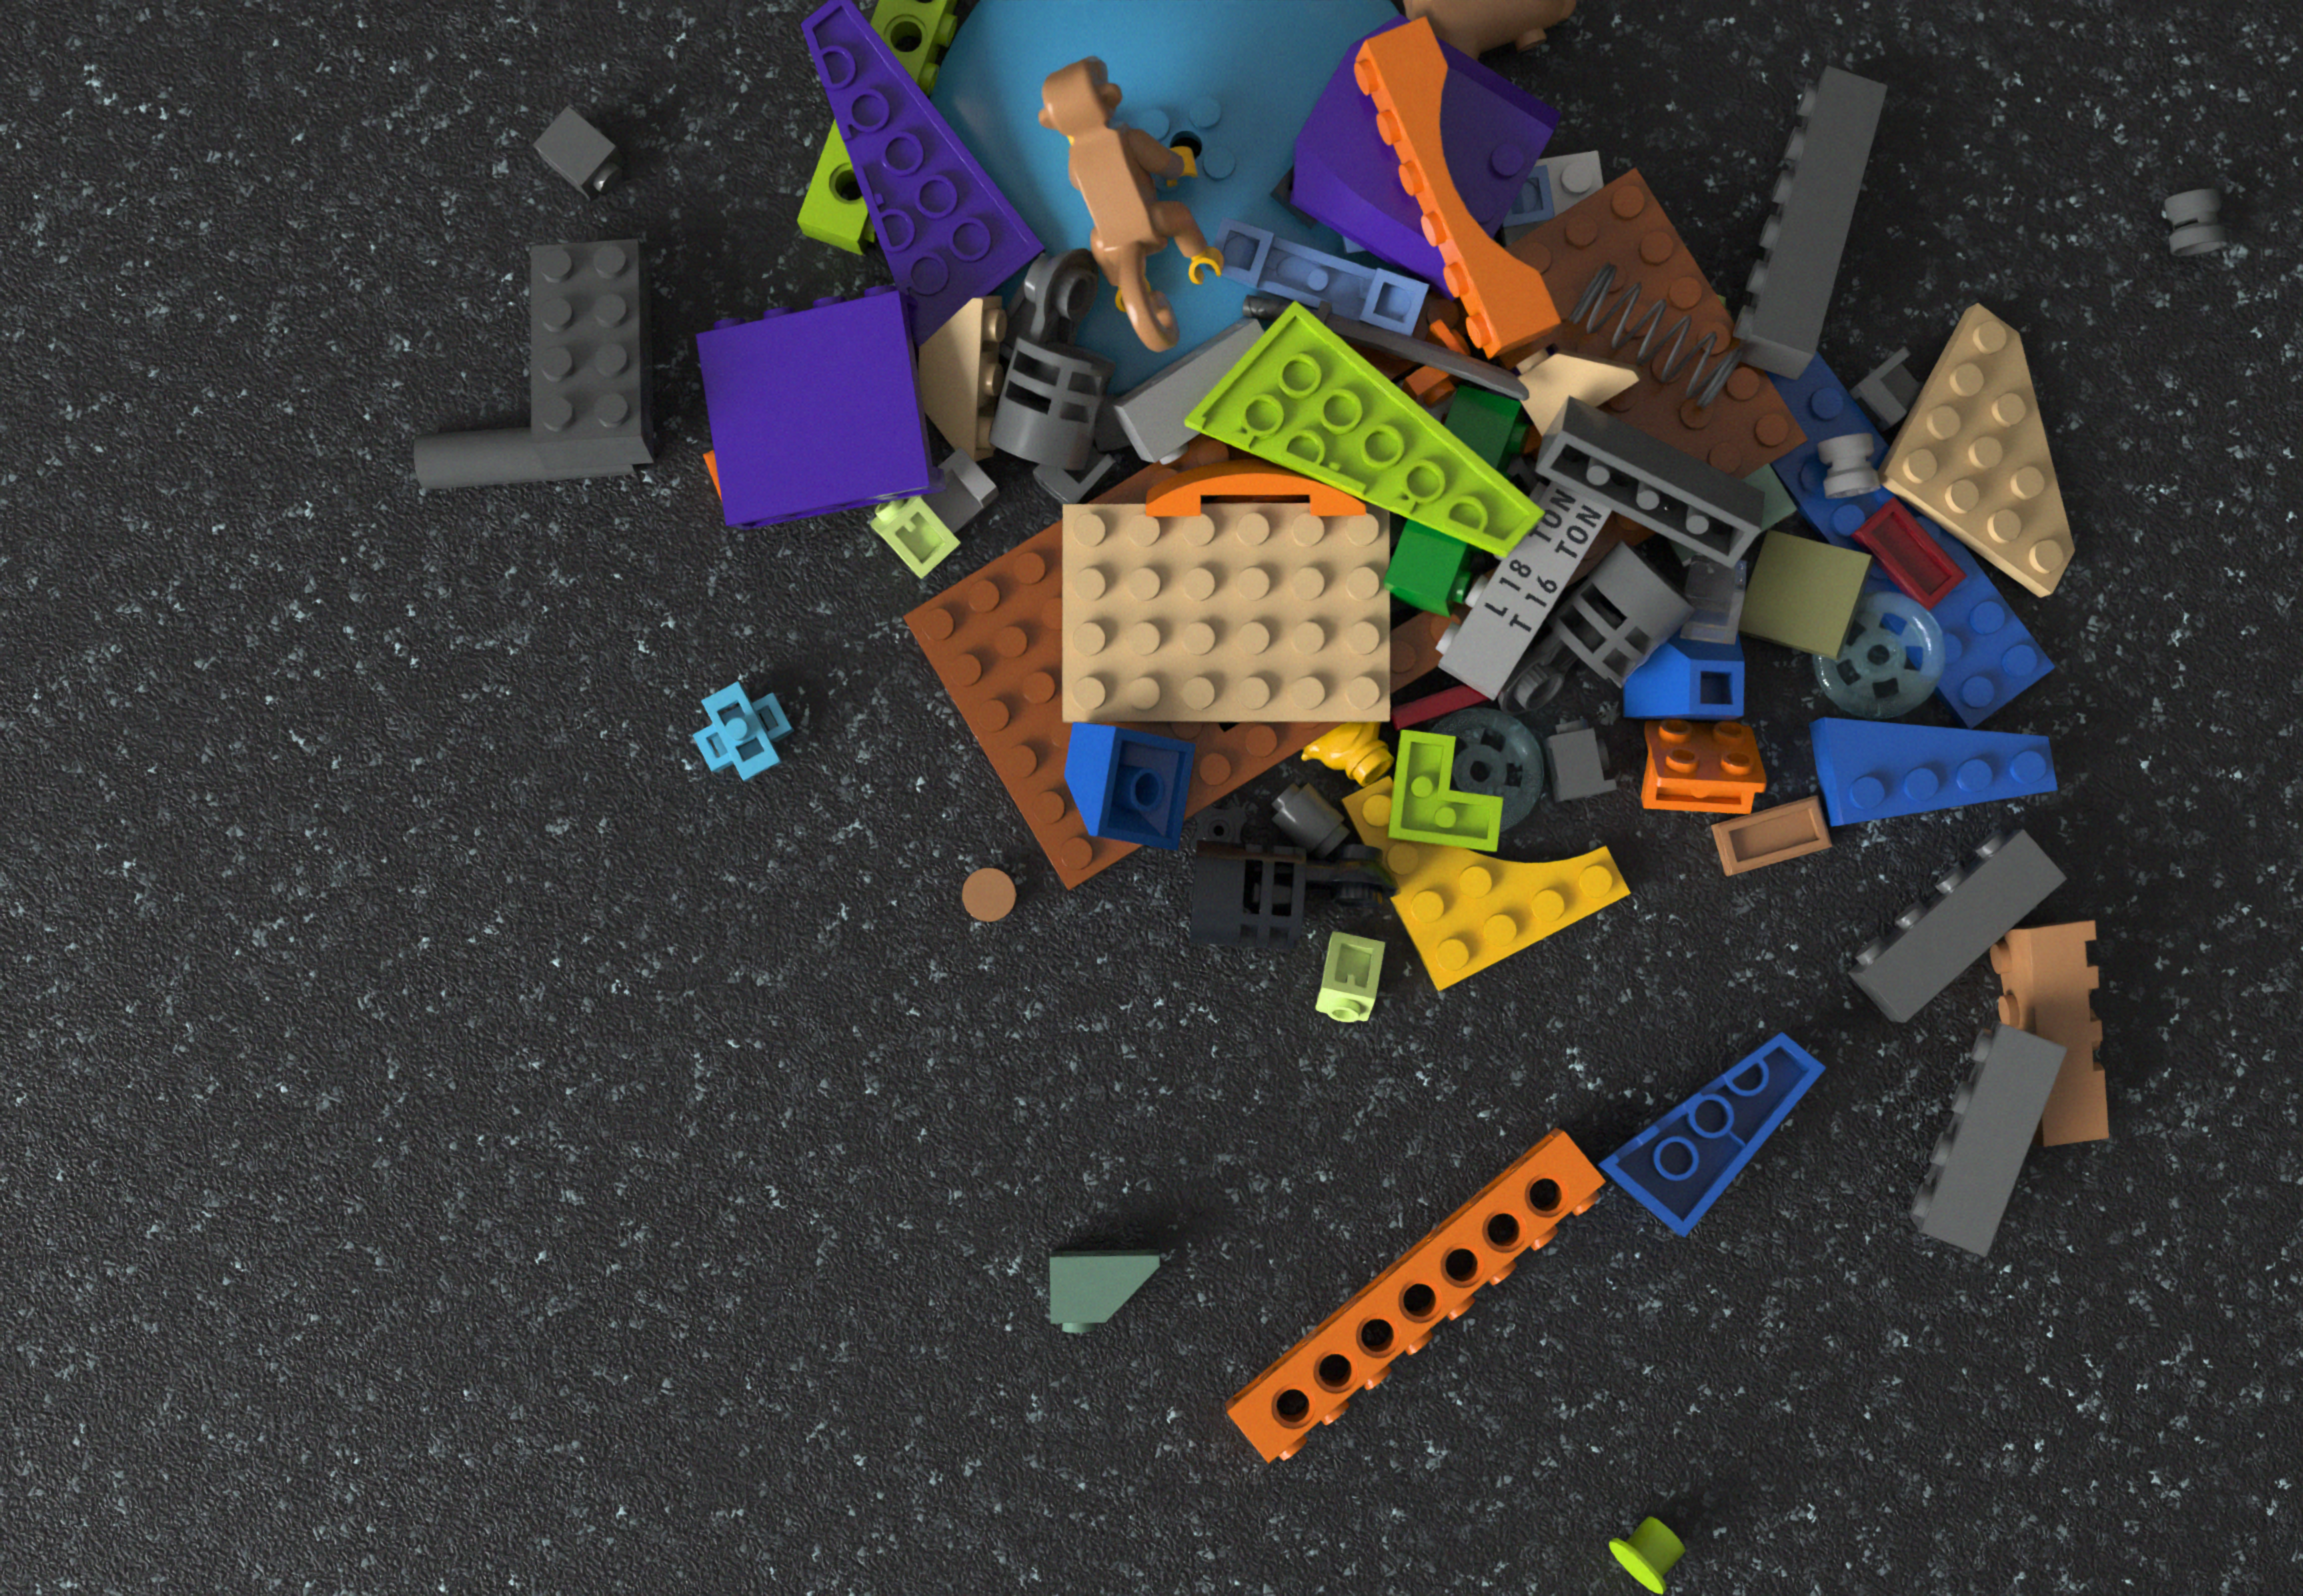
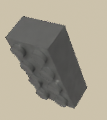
[531,239,654,470]

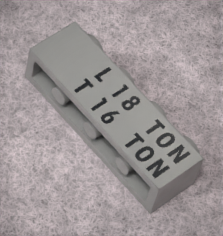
[1435,480,1612,701]

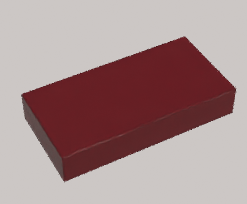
[1850,497,1967,614]
[1389,684,1500,733]

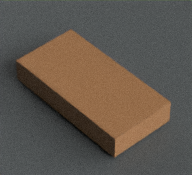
[1711,795,1833,876]

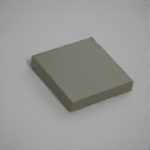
[1736,529,1875,661]

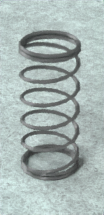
[1569,261,1744,410]

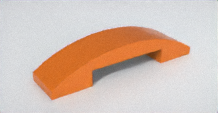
[1146,459,1366,516]

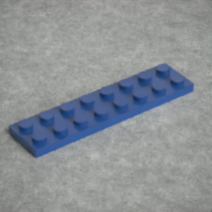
[1764,350,2055,730]

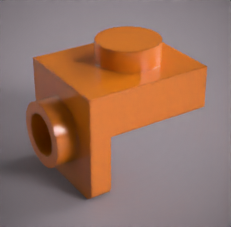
[1401,319,1470,409]

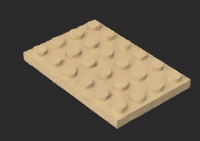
[1062,503,1390,723]

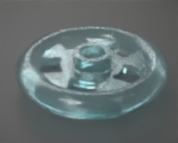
[1812,591,1946,719]
[1429,707,1544,833]

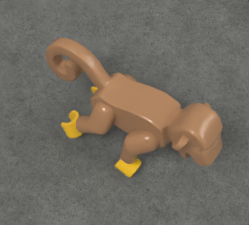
[1038,56,1225,353]

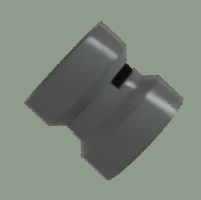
[2164,189,2227,256]

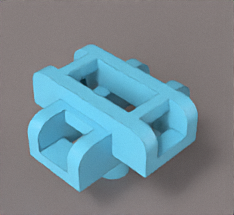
[693,681,794,782]

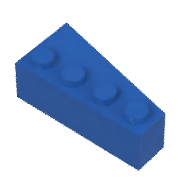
[1808,717,2058,828]

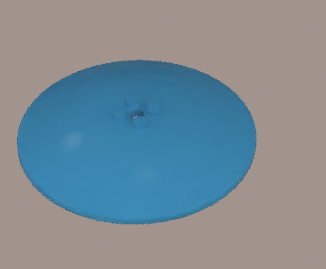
[930,0,1417,415]

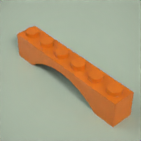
[1354,16,1561,360]

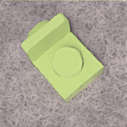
[870,496,960,579]
[1315,931,1385,1022]

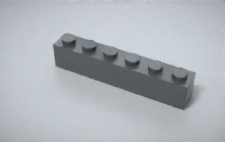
[1733,65,1888,380]

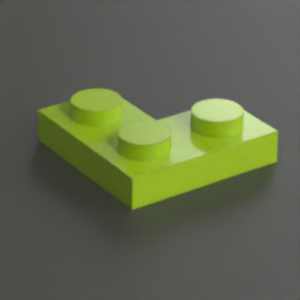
[1387,730,1503,852]

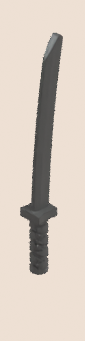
[1242,294,1529,401]

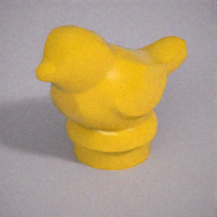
[1301,705,1394,787]

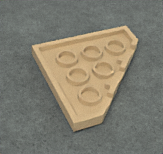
[1877,303,2075,598]

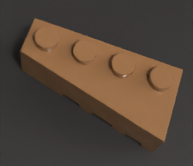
[1990,920,2109,1147]

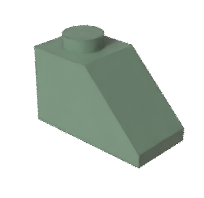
[1050,1249,1160,1333]

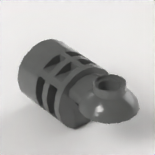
[988,248,1116,470]
[1498,538,1697,716]

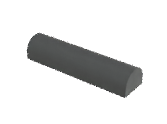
[414,426,638,490]

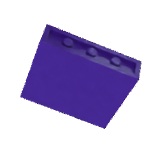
[696,285,947,530]

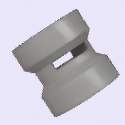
[1817,433,1881,499]

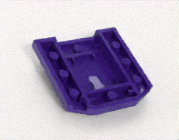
[1290,14,1561,302]

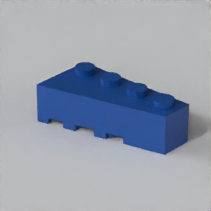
[1594,1032,1826,1237]

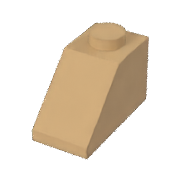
[1516,348,1643,437]

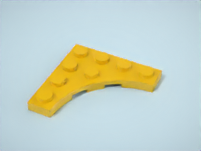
[1340,775,1631,991]

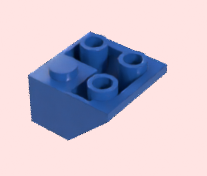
[1623,613,1745,721]

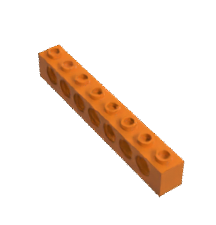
[1225,1127,1606,1464]

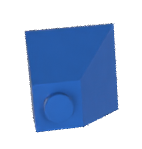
[1064,722,1196,851]

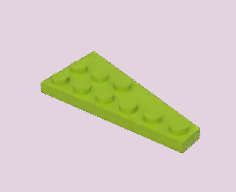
[1184,300,1545,559]

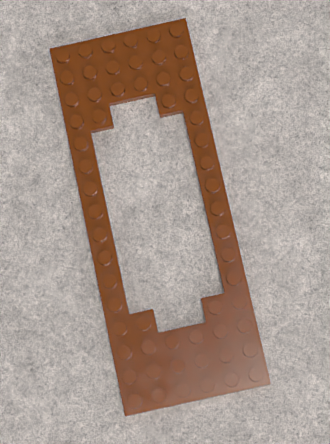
[903,167,1808,891]

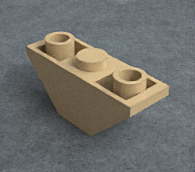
[918,295,1007,462]

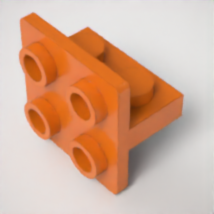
[1641,718,1767,814]

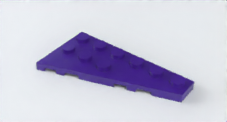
[801,0,1046,349]

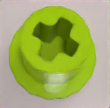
[1609,1516,1686,1594]

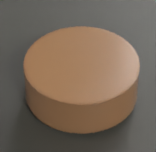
[962,868,1017,922]

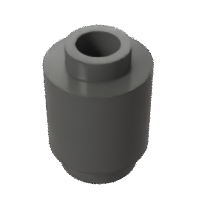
[1271,782,1351,860]

